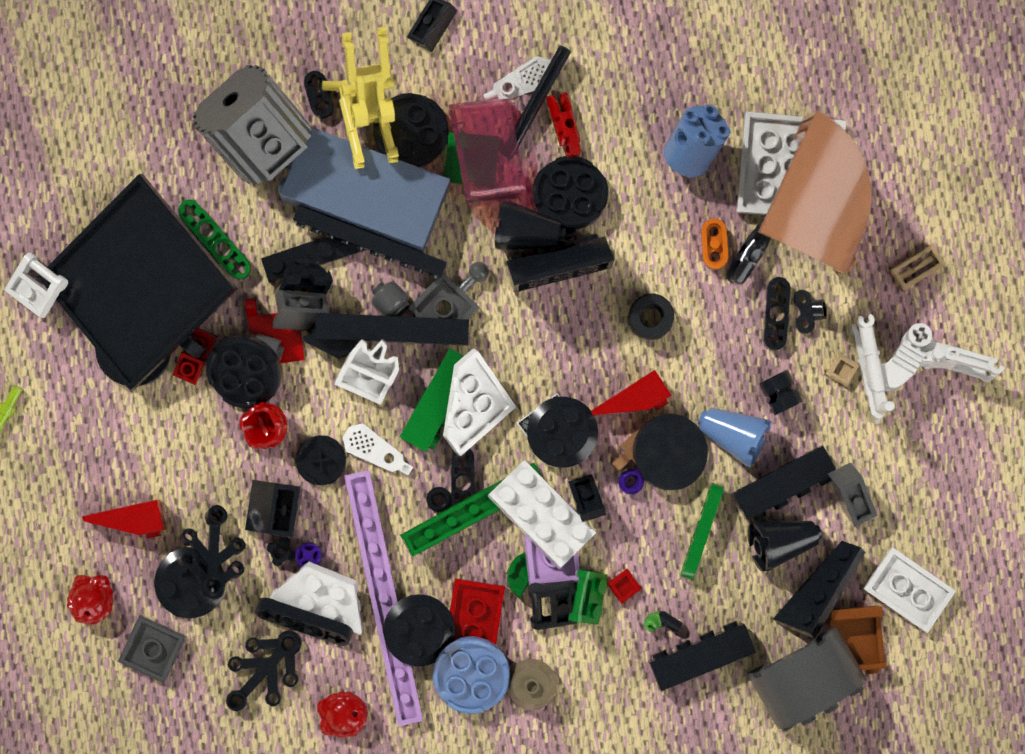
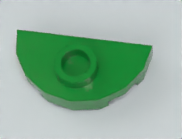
[506,552,529,599]

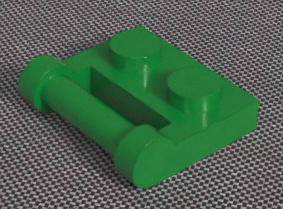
[568,569,608,625]

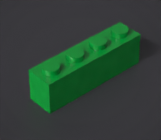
[399,349,464,453]

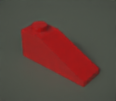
[590,370,672,416]
[82,500,167,539]

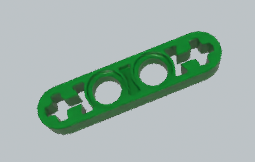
[178,199,251,280]
[680,482,724,580]

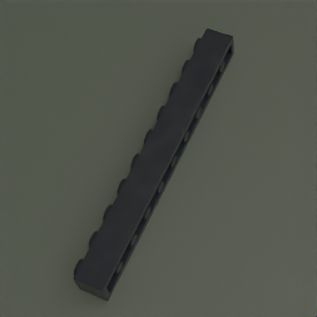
[293,206,447,279]

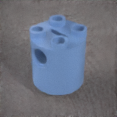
[663,105,731,177]

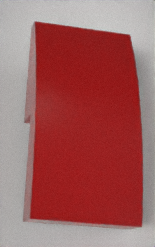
[172,328,218,385]

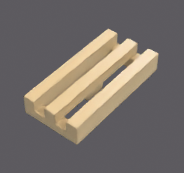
[889,243,946,292]

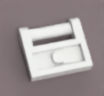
[5,253,68,318]

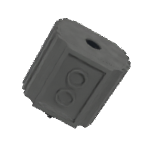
[193,65,312,184]

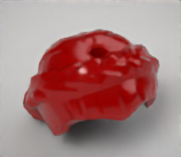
[239,402,288,449]
[67,575,114,625]
[317,691,368,738]

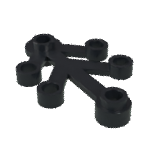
[178,505,246,601]
[226,630,302,711]

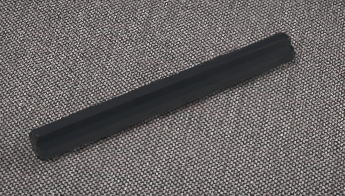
[500,45,571,159]

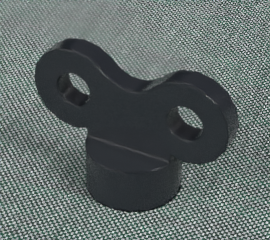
[793,290,827,334]

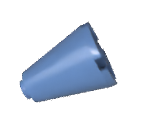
[698,408,772,468]

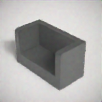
[828,463,877,527]

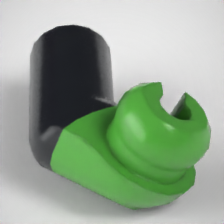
[644,611,683,633]

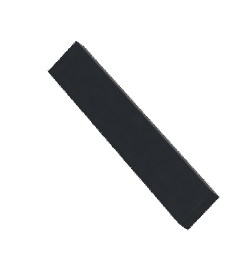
[315,313,469,346]

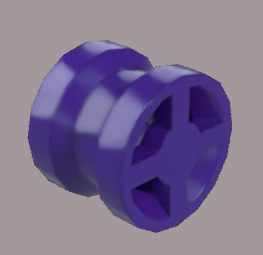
[295,543,322,567]

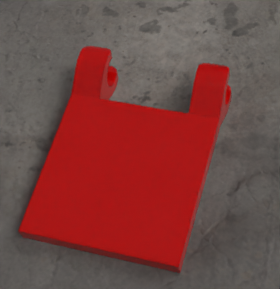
[245,299,305,364]

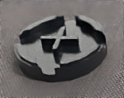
[296,435,346,486]

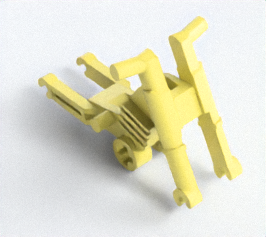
[322,26,399,169]

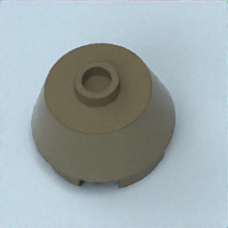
[507,659,557,710]

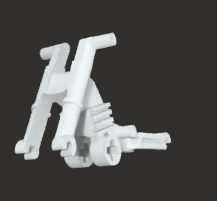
[851,314,1005,424]

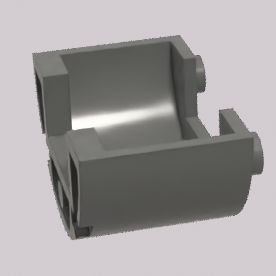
[747,626,867,732]

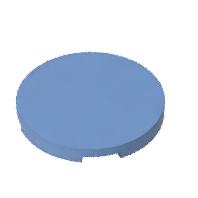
[433,636,510,714]

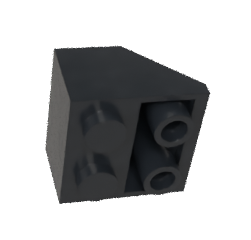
[245,480,303,538]

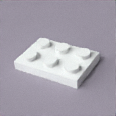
[863,547,956,633]

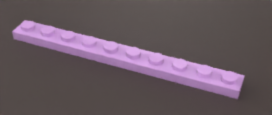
[345,470,423,726]

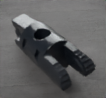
[726,223,771,284]

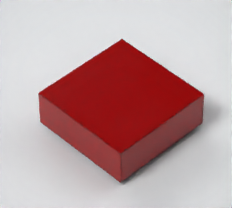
[607,568,642,604]

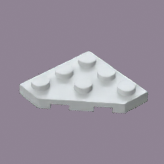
[443,349,516,456]

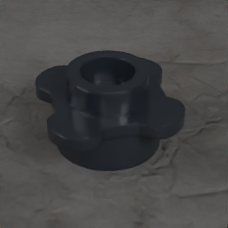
[266,537,296,566]

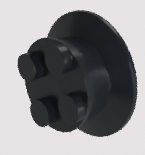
[527,397,598,468]
[154,547,226,618]
[383,594,455,667]

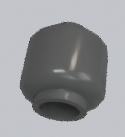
[372,281,409,316]

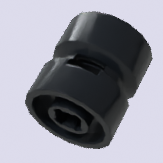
[759,369,804,416]

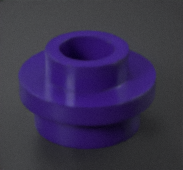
[618,469,644,494]

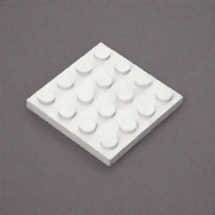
[736,112,846,215]

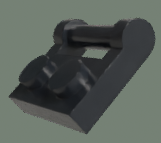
[528,580,577,630]

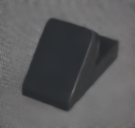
[568,474,606,522]

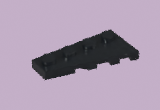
[773,541,866,638]

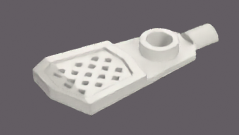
[483,56,551,103]
[343,423,413,475]

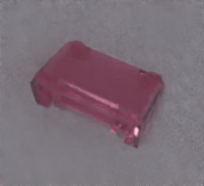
[448,98,531,209]

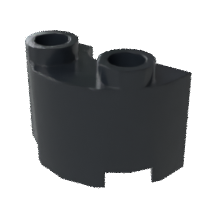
[277,258,333,294]

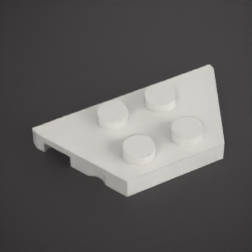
[270,562,364,635]

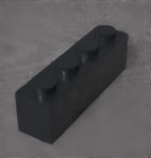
[731,445,836,522]
[648,620,756,691]

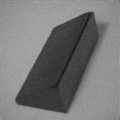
[406,0,458,52]

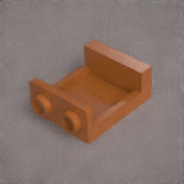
[828,605,887,674]

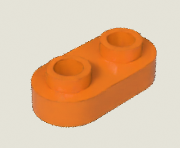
[701,218,728,270]

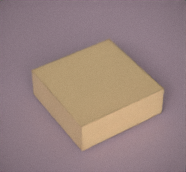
[825,353,860,387]

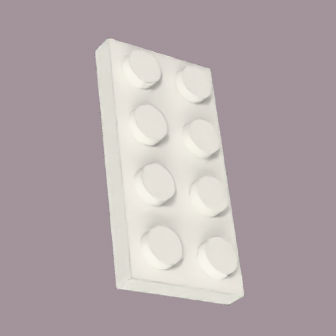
[488,460,596,569]

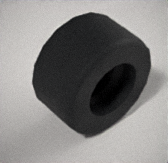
[628,293,675,340]

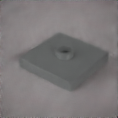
[118,615,187,683]

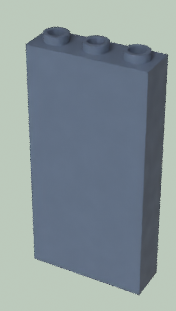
[278,127,450,253]

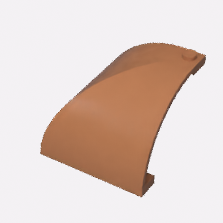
[758,111,871,275]

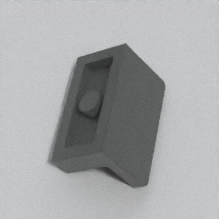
[272,289,329,331]

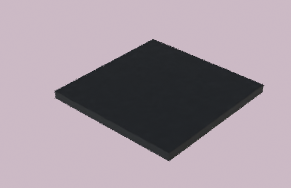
[38,174,238,391]

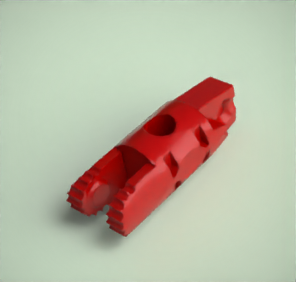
[546,93,581,157]

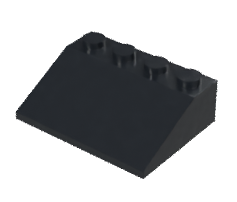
[506,234,615,293]

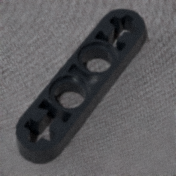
[255,598,353,646]

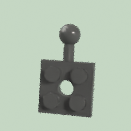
[408,262,489,320]

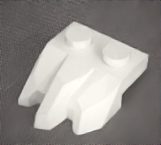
[335,339,399,405]

